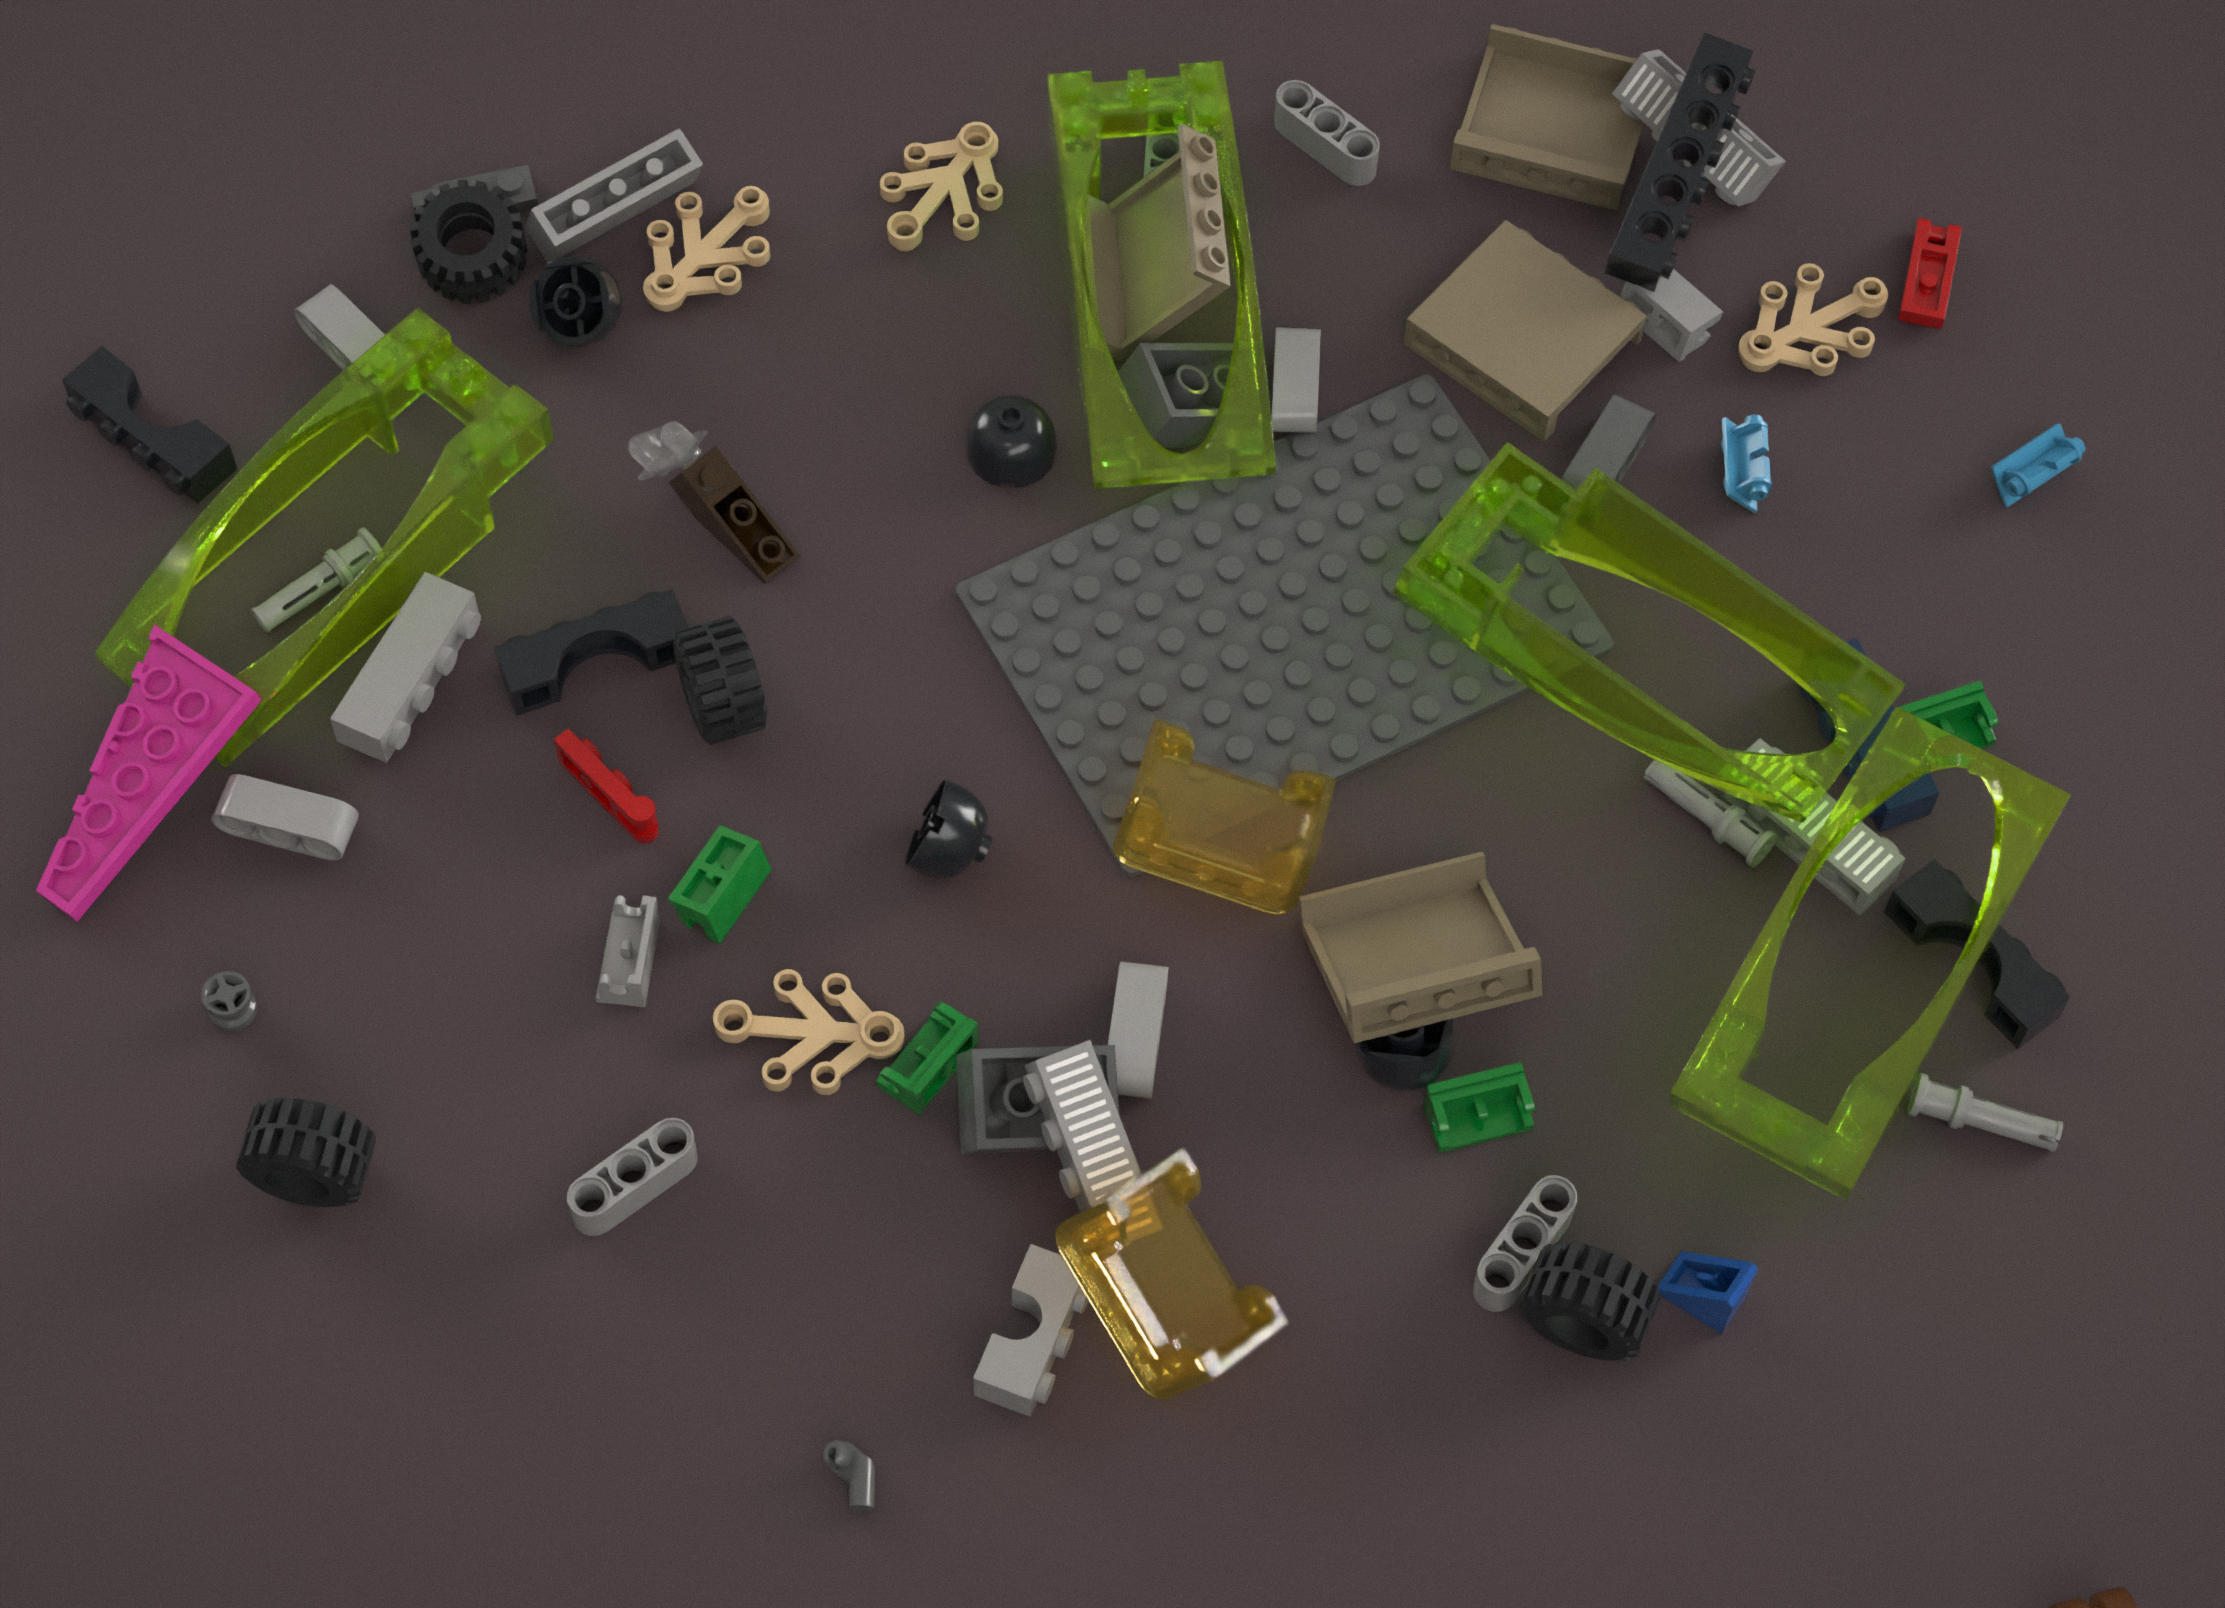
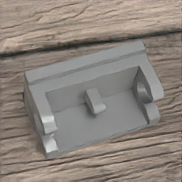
[1620,269,1723,362]
[596,895,661,1007]

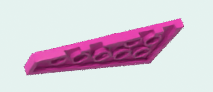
[36,624,262,922]

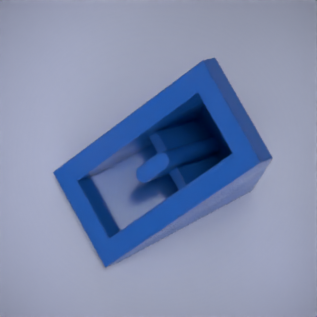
[1658,1251,1758,1334]

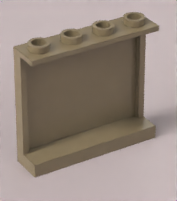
[1450,24,1644,211]
[1076,124,1231,363]
[1403,220,1647,442]
[1299,851,1542,1043]

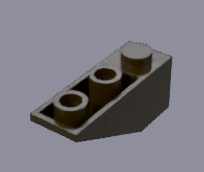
[669,446,800,584]

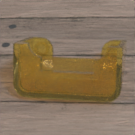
[1113,718,1336,915]
[1055,1147,1289,1400]

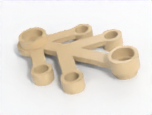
[879,122,1003,252]
[643,186,770,312]
[1738,263,1888,376]
[713,969,905,1095]

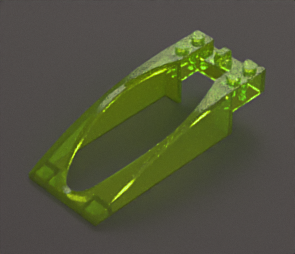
[1048,60,1276,489]
[95,307,554,767]
[1393,442,1906,823]
[1669,707,2071,1201]

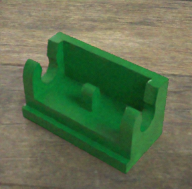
[1895,680,1999,767]
[668,825,772,944]
[876,1001,979,1116]
[1423,1062,1535,1153]

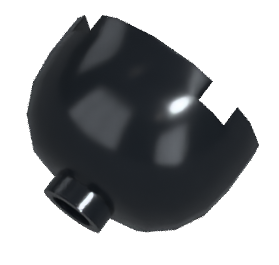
[529,256,622,347]
[966,395,1057,488]
[905,780,992,878]
[1356,1019,1454,1091]

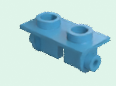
[1721,415,1772,513]
[1990,423,2086,507]

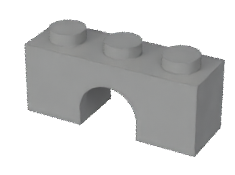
[973,1244,1093,1417]

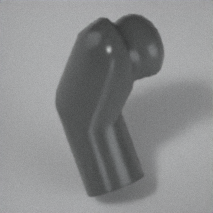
[823,1440,875,1513]

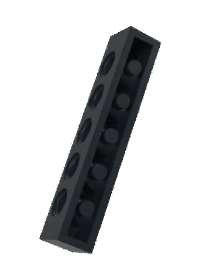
[1605,32,1756,292]

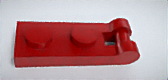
[1898,218,1962,329]
[554,728,659,843]

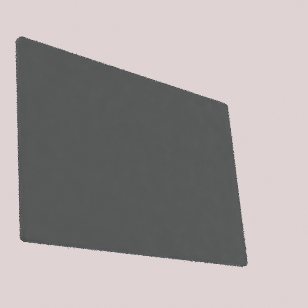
[956,374,1614,877]

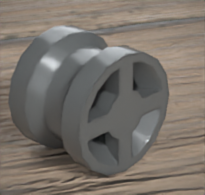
[201,971,257,1032]

